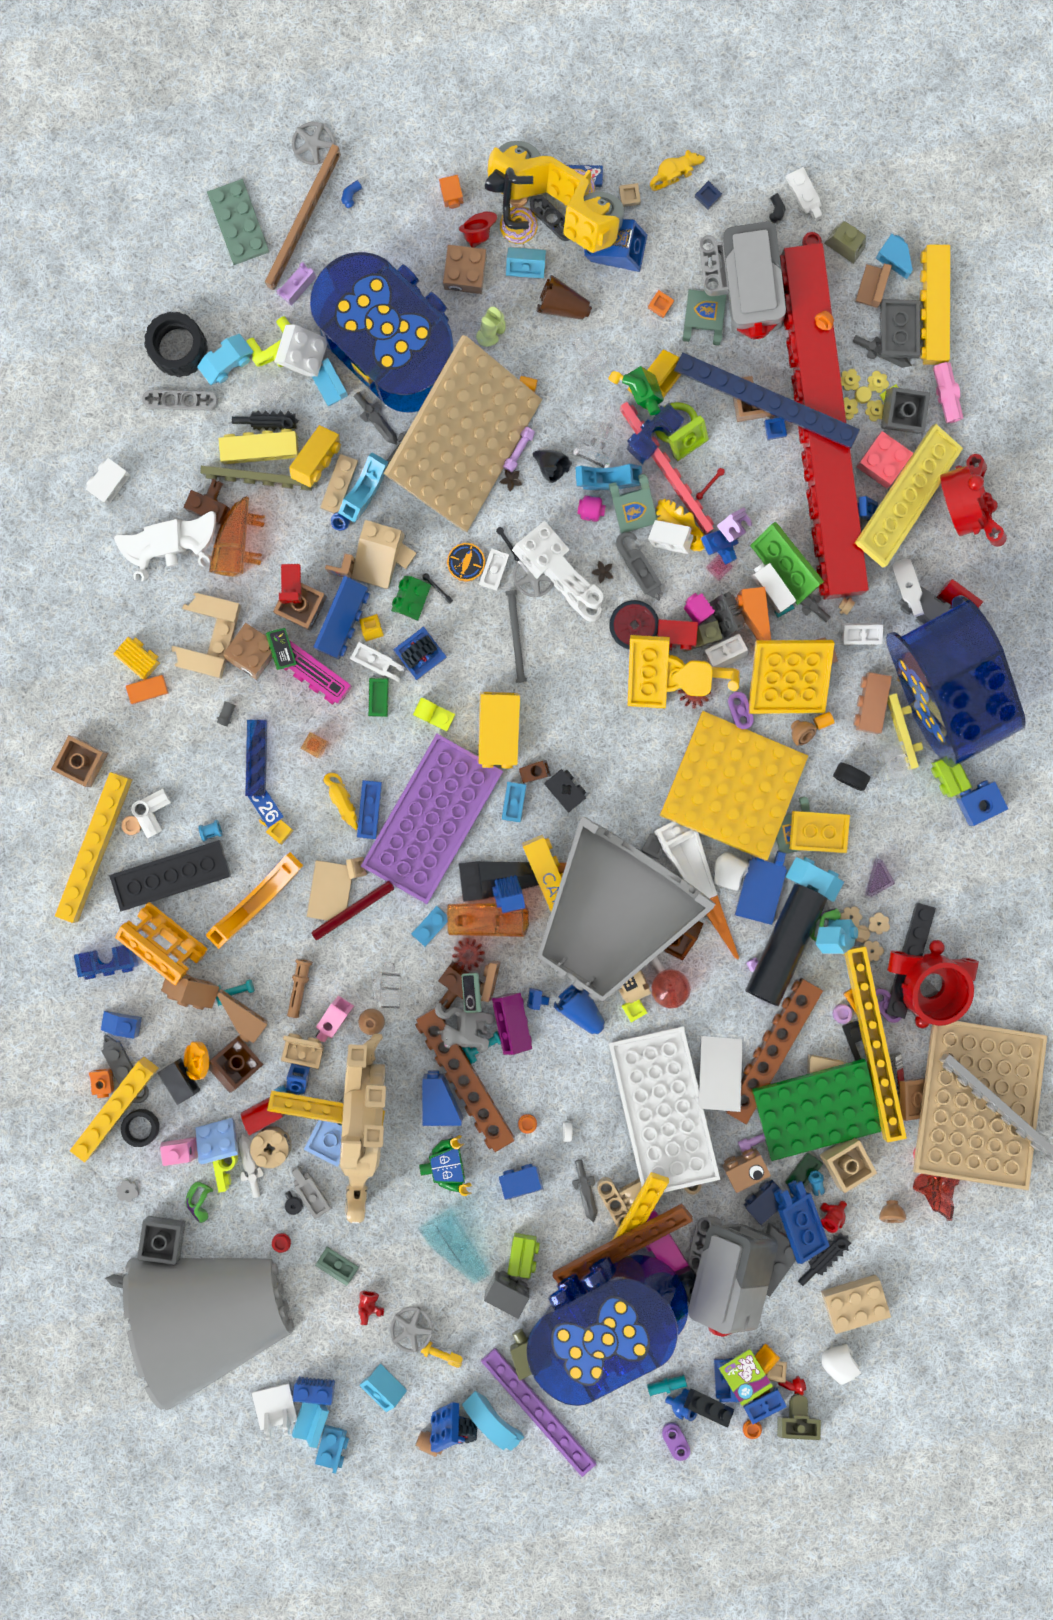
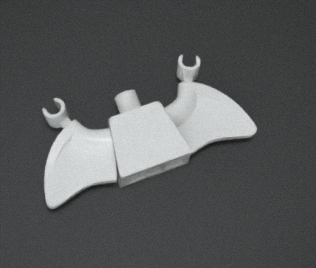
[114,511,216,581]

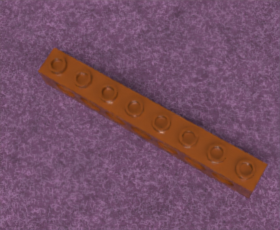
[725,978,823,1125]
[415,1007,515,1152]

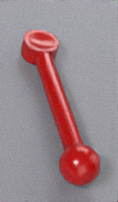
[696,468,725,500]

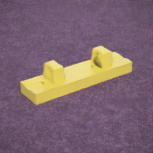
[887,693,923,770]

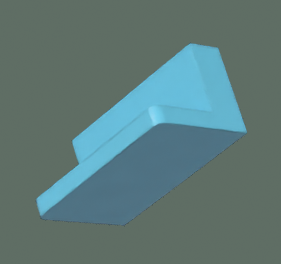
[506,247,546,278]
[312,358,348,406]
[359,1364,407,1412]
[292,1403,329,1448]

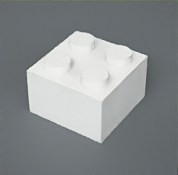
[274,324,329,376]

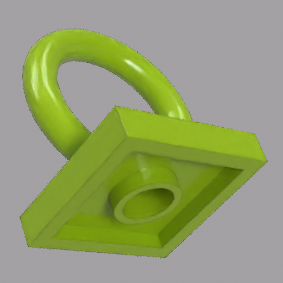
[653,402,709,462]

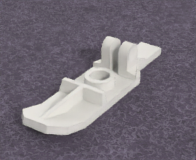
[892,558,924,617]

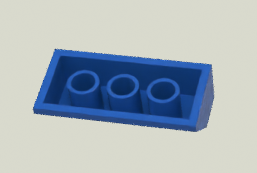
[314,576,370,660]

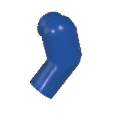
[341,180,362,208]

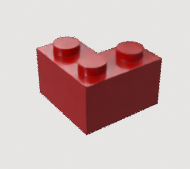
[658,619,698,651]

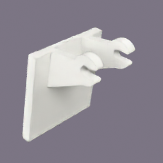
[252,1383,297,1440]

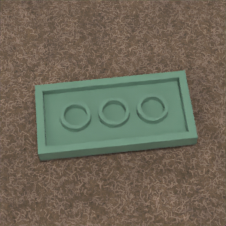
[207,179,269,265]

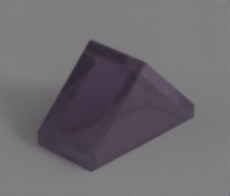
[865,858,895,897]

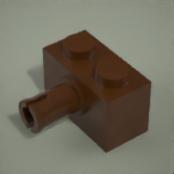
[183,479,230,526]
[438,961,483,1009]

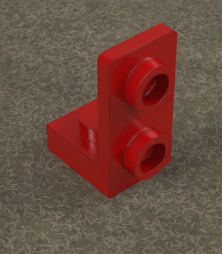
[279,564,302,603]

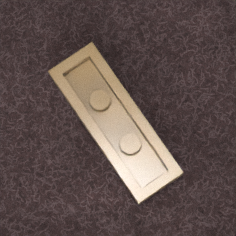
[320,454,358,513]

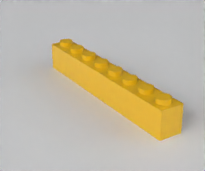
[55,772,133,923]

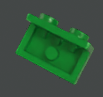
[391,576,431,621]

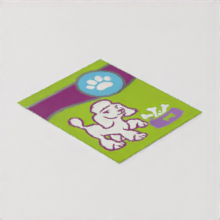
[719,1349,773,1406]

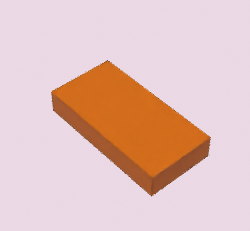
[126,675,169,704]

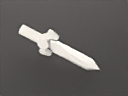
[238,1134,264,1198]

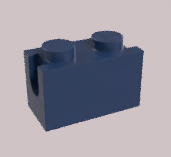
[743,1179,781,1225]

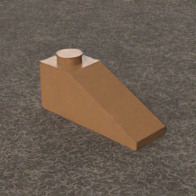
[217,989,268,1043]

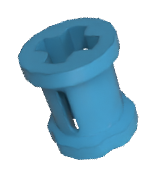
[198,820,223,841]

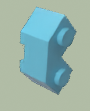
[197,334,253,385]
[786,857,844,902]
[816,919,858,954]

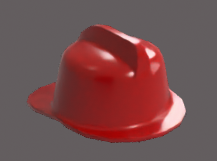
[459,211,497,248]

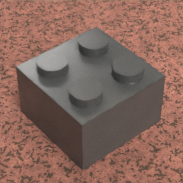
[881,387,930,434]
[137,1216,186,1265]
[484,1271,529,1319]

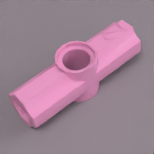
[933,362,963,423]

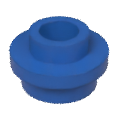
[331,512,350,531]

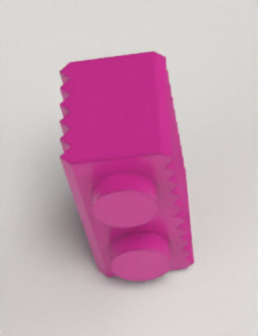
[684,593,715,626]

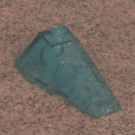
[418,1208,490,1284]

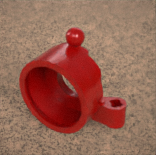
[940,454,1007,547]
[887,940,979,1029]

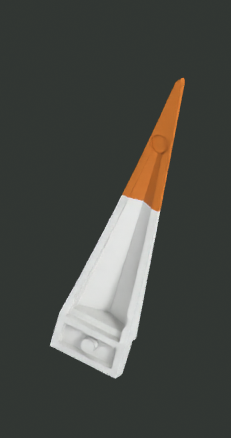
[654,821,739,959]

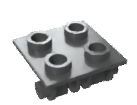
[709,592,746,638]

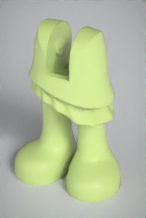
[476,307,506,347]

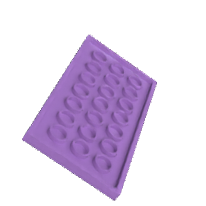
[361,733,503,904]

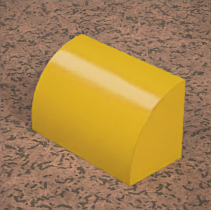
[648,349,681,398]

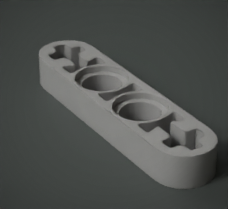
[142,390,218,411]

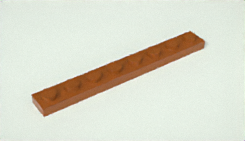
[553,1203,693,1290]

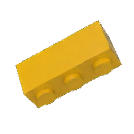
[289,425,341,488]

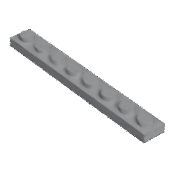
[939,1054,1053,1164]

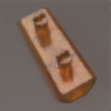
[209,496,265,577]
[447,903,529,937]

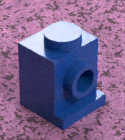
[286,1063,310,1095]

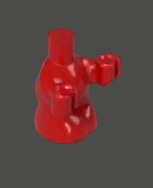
[820,1201,847,1233]
[358,1291,384,1326]

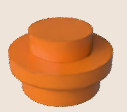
[815,311,834,330]
[518,1114,537,1134]
[743,1419,762,1439]

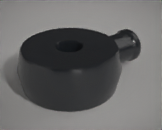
[285,1191,303,1215]

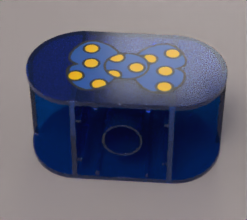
[310,252,454,413]
[886,595,1026,767]
[527,1255,689,1406]

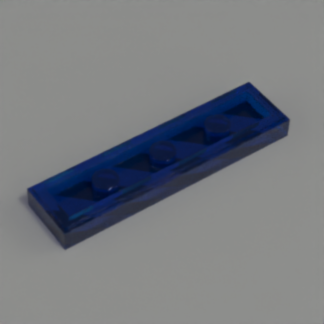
[245,720,267,797]

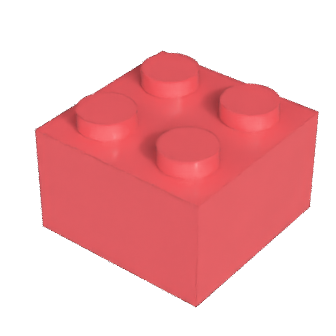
[856,431,913,489]

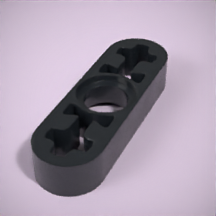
[530,195,571,241]

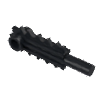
[232,410,299,431]
[798,1232,852,1286]

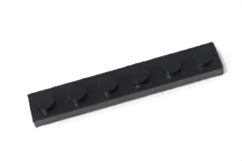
[885,903,936,1019]

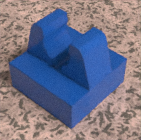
[527,988,550,1010]

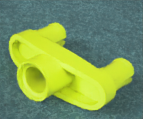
[246,316,291,367]

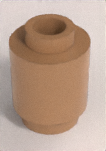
[415,1431,443,1457]

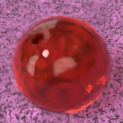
[651,969,691,1009]

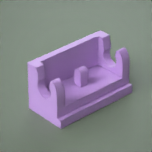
[277,262,316,306]
[717,507,752,542]

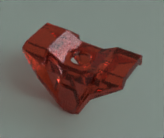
[913,1174,960,1221]

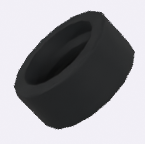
[121,1109,160,1147]

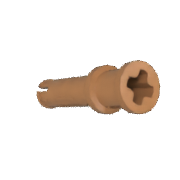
[287,959,313,1018]

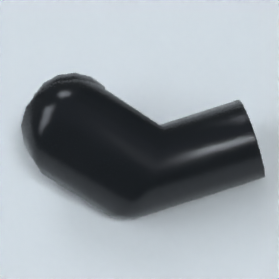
[769,193,786,223]

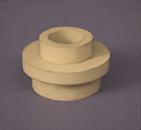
[838,596,855,615]

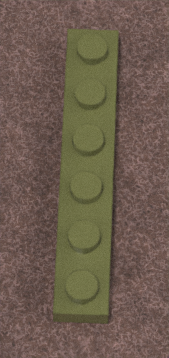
[200,465,318,491]

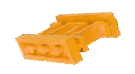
[115,902,208,986]

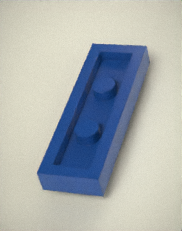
[357,780,382,839]

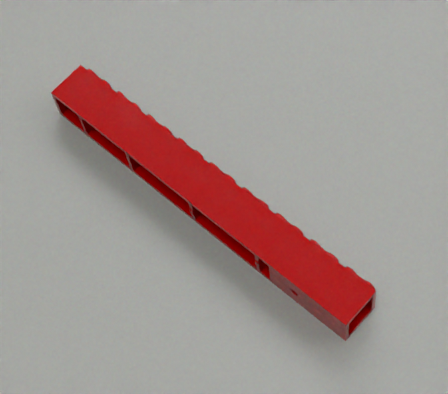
[780,243,869,600]

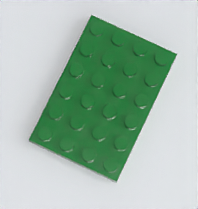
[752,1059,882,1161]

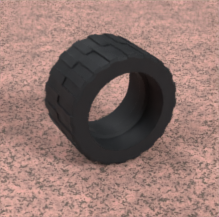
[144,311,208,377]

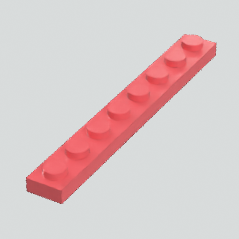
[620,402,714,535]

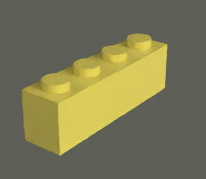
[218,429,299,464]

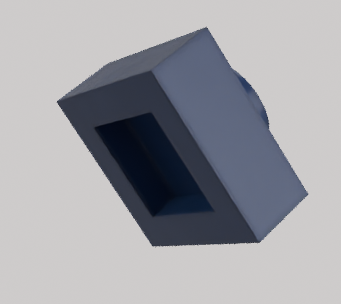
[695,180,722,210]

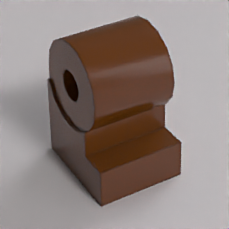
[519,760,551,783]

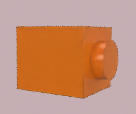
[439,174,464,209]

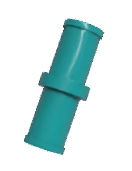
[647,1375,687,1397]

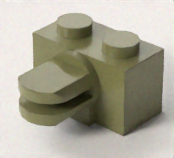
[777,1394,821,1440]

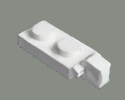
[786,167,822,222]

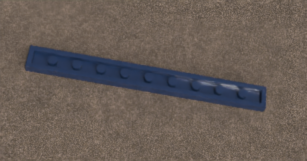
[674,352,860,449]

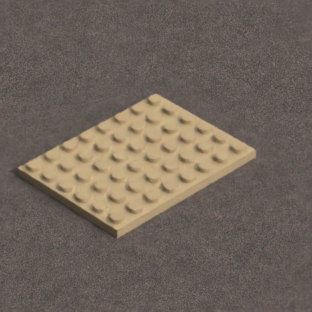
[383,335,542,532]
[913,1021,1047,1191]

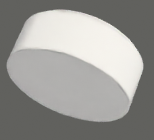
[562,1122,573,1142]

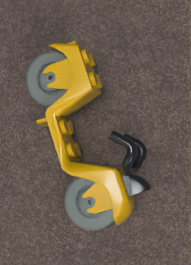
[485,141,624,253]

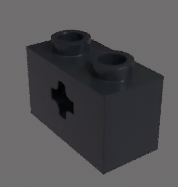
[544,769,586,813]

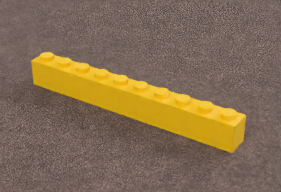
[844,946,907,1143]

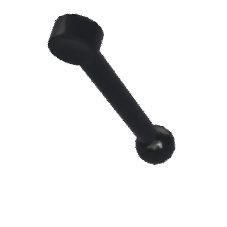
[496,527,520,562]
[422,573,453,604]

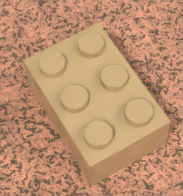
[821,1274,891,1334]

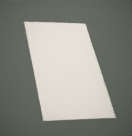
[699,1036,742,1112]

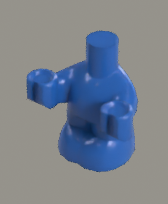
[665,1388,697,1421]

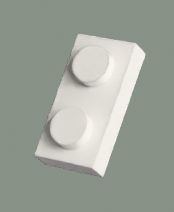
[479,548,509,592]

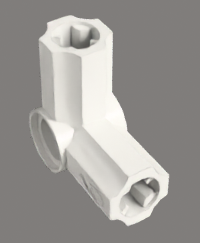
[131,788,171,838]

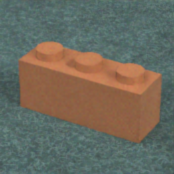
[853,672,892,734]

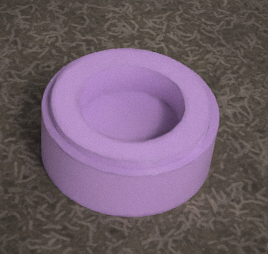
[832,1004,853,1024]

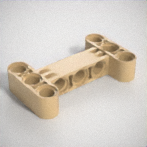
[597,1177,701,1229]

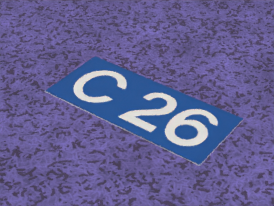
[246,784,284,828]

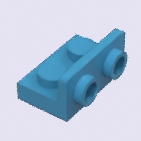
[315,1425,349,1474]

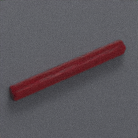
[311,881,394,940]

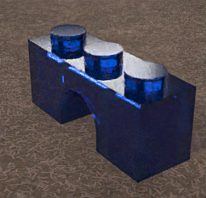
[626,403,685,465]
[74,945,139,980]

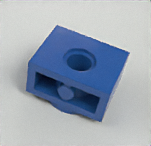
[956,780,1008,826]

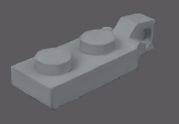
[292,1166,332,1219]

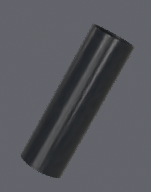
[745,884,828,1007]

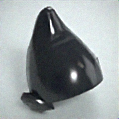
[532,450,572,483]

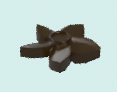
[499,469,522,492]
[591,561,613,584]

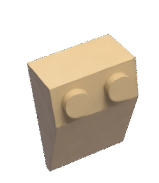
[352,520,405,589]

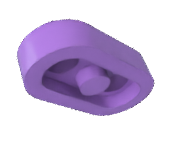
[727,692,754,729]
[875,988,902,1023]
[662,1422,690,1461]

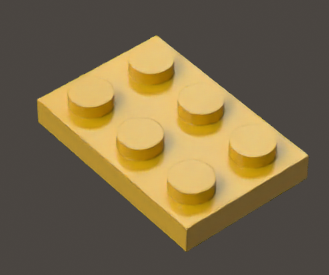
[789,811,850,853]

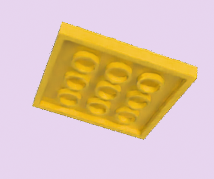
[749,640,834,714]

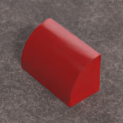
[936,579,984,620]
[241,1097,285,1136]

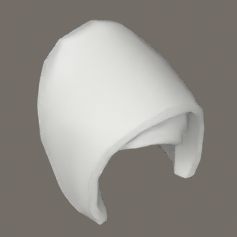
[714,852,749,891]
[821,1344,861,1385]

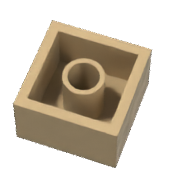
[820,1138,877,1193]

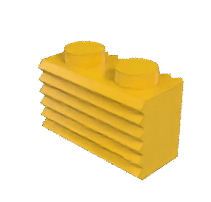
[113,637,160,680]

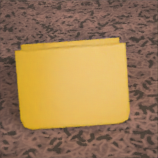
[360,614,384,642]

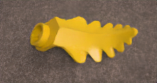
[656,499,705,551]

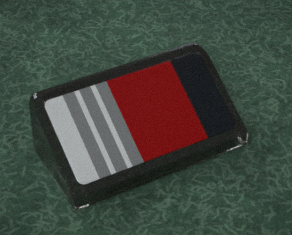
[889,1052,905,1094]

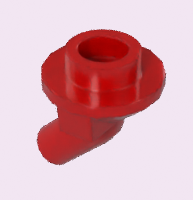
[778,1376,806,1395]

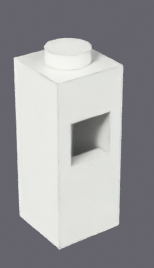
[751,563,796,613]

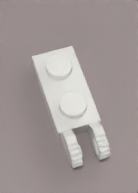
[350,642,406,682]

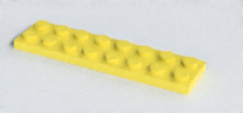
[855,424,963,568]

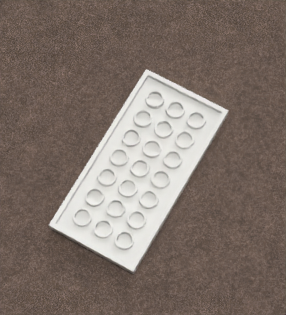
[609,1026,720,1193]

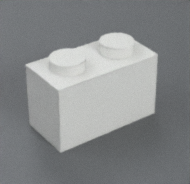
[86,458,130,506]

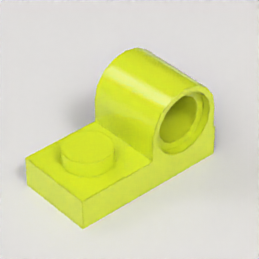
[413,697,455,731]
[213,1155,238,1193]

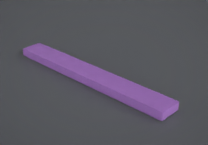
[481,1347,597,1477]

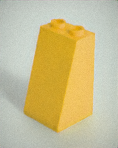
[478,692,520,768]

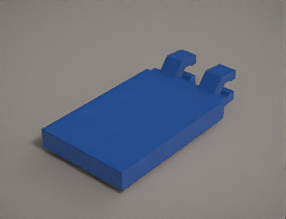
[735,851,787,925]
[774,1180,830,1264]

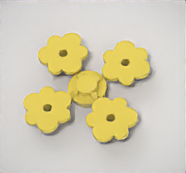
[841,369,889,422]

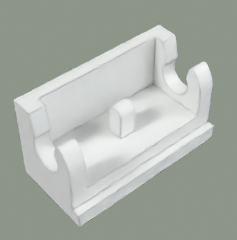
[648,520,693,554]
[841,623,883,645]
[705,634,748,668]

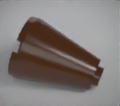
[536,275,592,320]

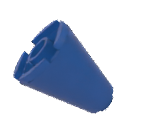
[554,985,605,1034]

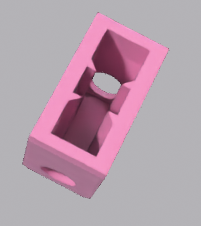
[315,995,354,1042]
[160,1137,198,1166]

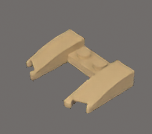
[171,593,241,679]

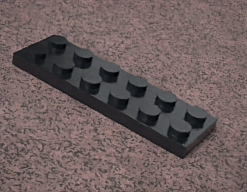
[109,840,231,912]

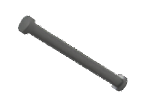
[505,590,527,683]

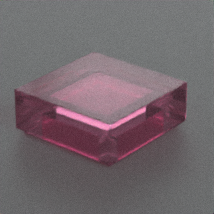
[706,554,733,581]

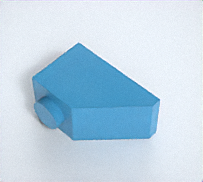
[875,233,913,279]

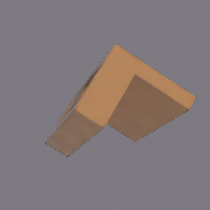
[855,263,892,308]
[325,554,355,579]

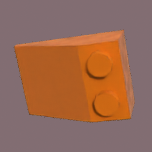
[735,587,771,640]

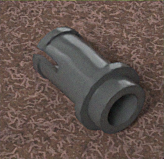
[216,701,236,727]

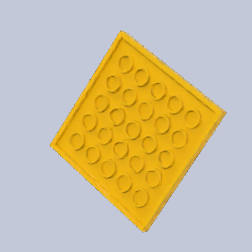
[659,711,808,861]

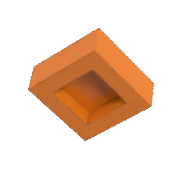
[648,290,674,318]

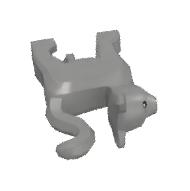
[435,1003,493,1053]

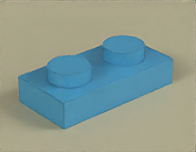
[501,782,526,822]
[411,906,451,947]

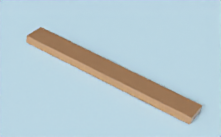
[265,144,341,290]

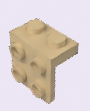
[281,1033,324,1069]

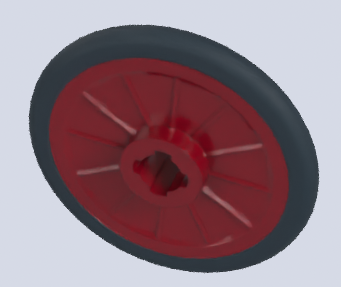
[609,600,659,650]

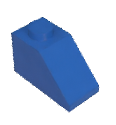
[101,1011,142,1039]

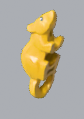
[650,150,705,191]
[323,773,358,830]

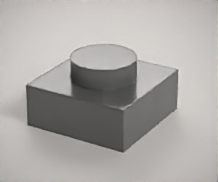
[641,834,663,859]

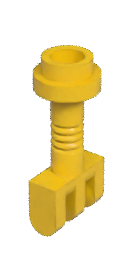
[421,1341,463,1368]

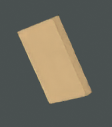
[307,860,352,923]

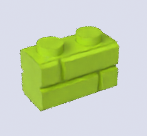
[931,753,972,797]
[507,1233,540,1279]

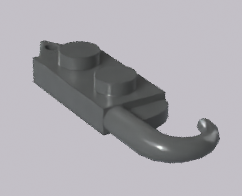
[616,532,662,601]
[102,1035,149,1103]

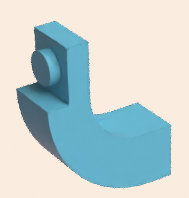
[338,452,388,523]
[462,1391,524,1451]

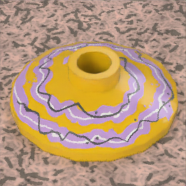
[500,207,538,244]

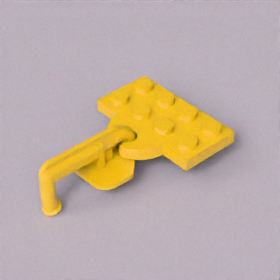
[627,635,740,708]

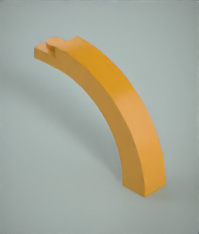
[206,852,304,949]

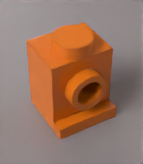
[89,1068,114,1098]

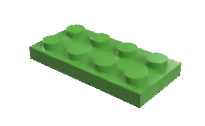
[750,522,824,605]

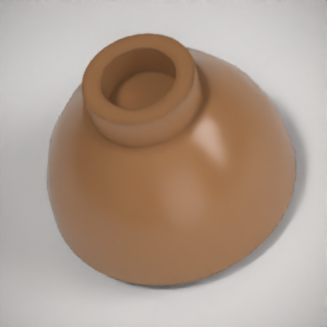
[791,720,817,746]
[358,1009,385,1035]
[879,1200,907,1223]

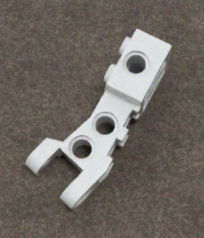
[512,521,603,622]

